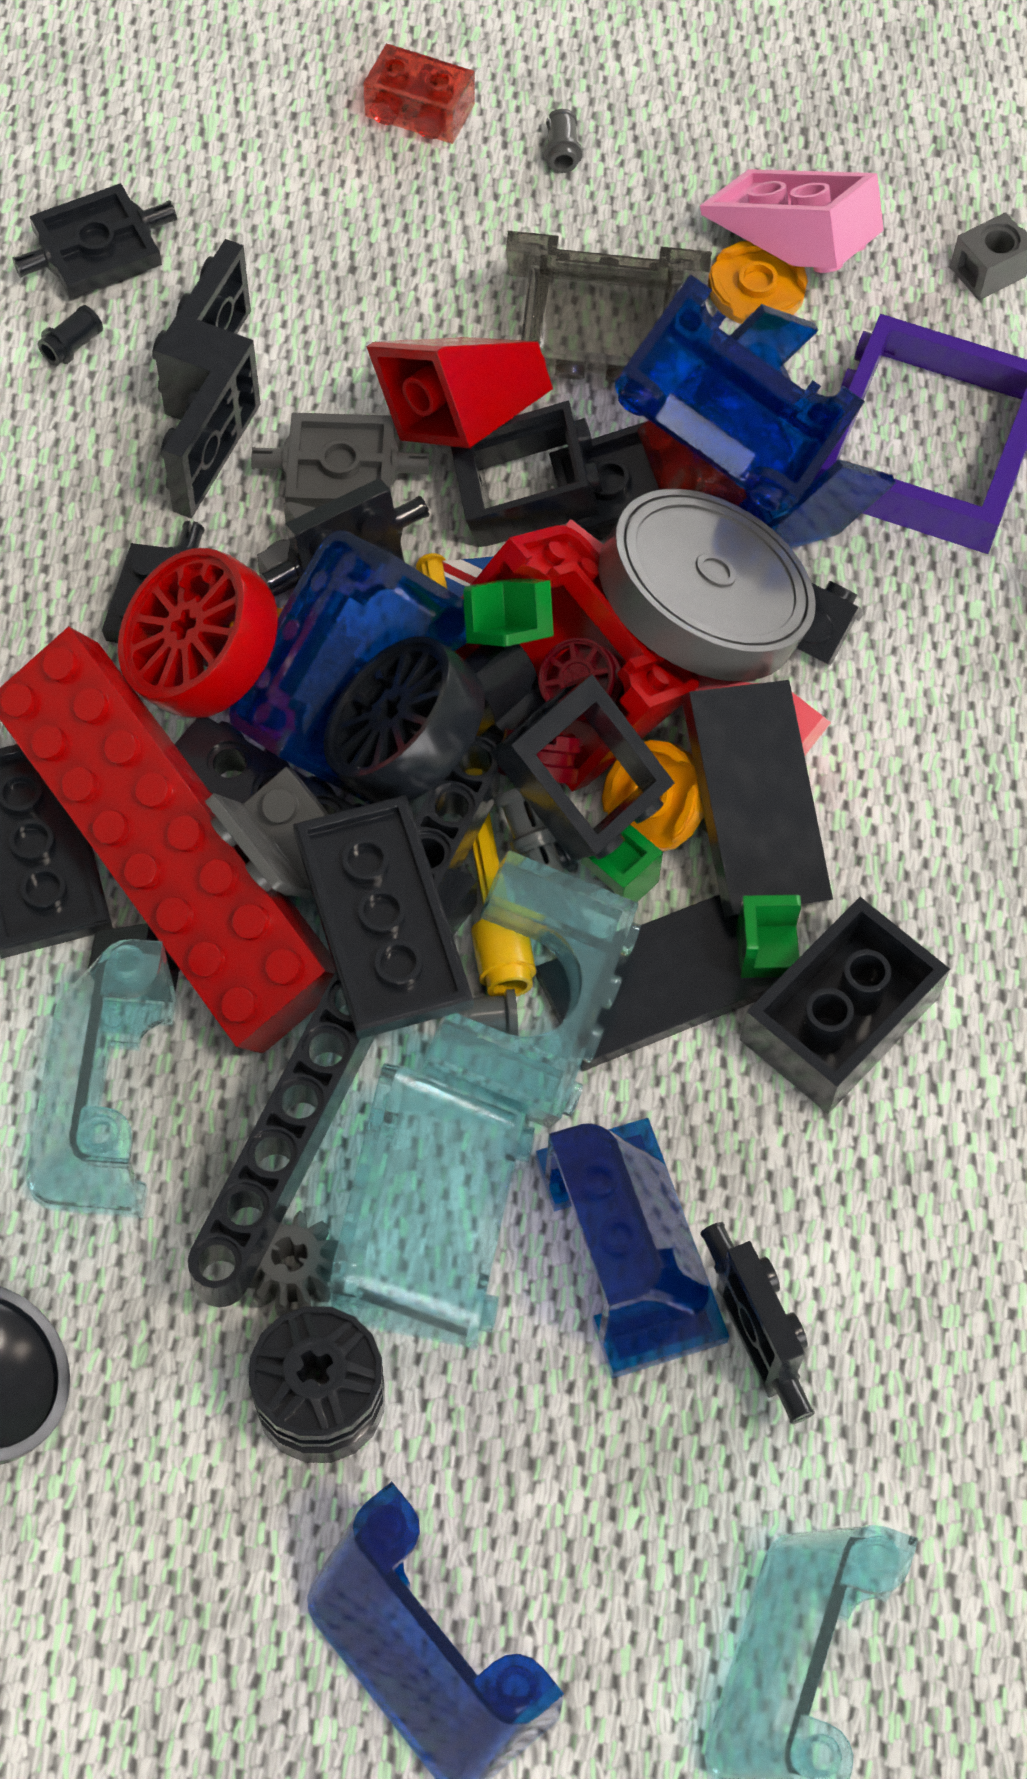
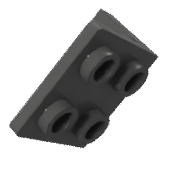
[205,767,329,900]

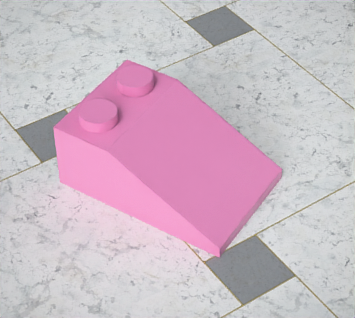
[700,169,884,273]

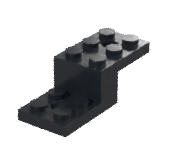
[152,239,261,519]

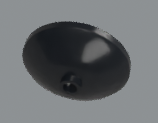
[0,1286,70,1465]

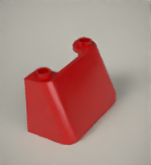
[438,525,699,792]

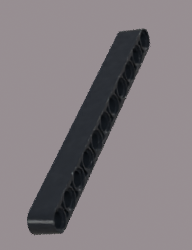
[188,736,501,1308]

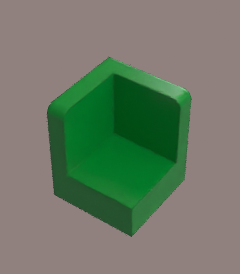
[463,578,554,646]
[581,824,663,917]
[736,895,801,978]

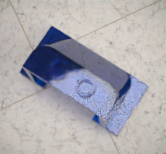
[535,1118,730,1379]

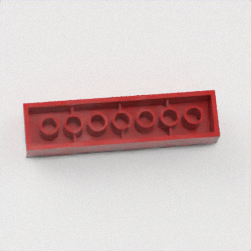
[0,626,336,1054]

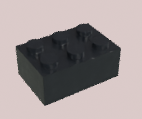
[739,897,950,1114]

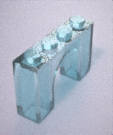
[419,850,641,1129]

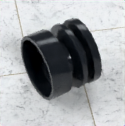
[249,1306,385,1463]

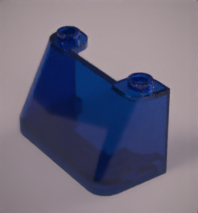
[614,274,865,511]
[229,530,467,804]
[307,1481,564,1779]

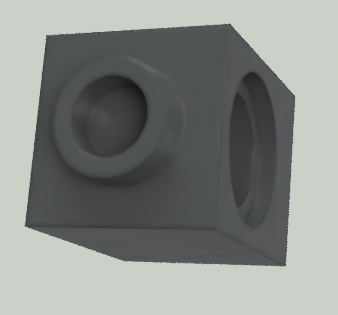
[950,212,1027,300]

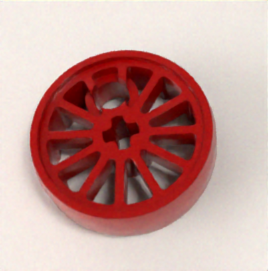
[118,548,278,719]

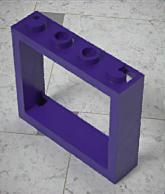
[807,313,1027,554]

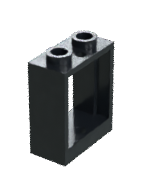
[451,400,604,547]
[489,674,675,860]

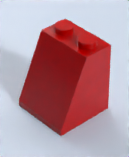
[366,337,553,448]

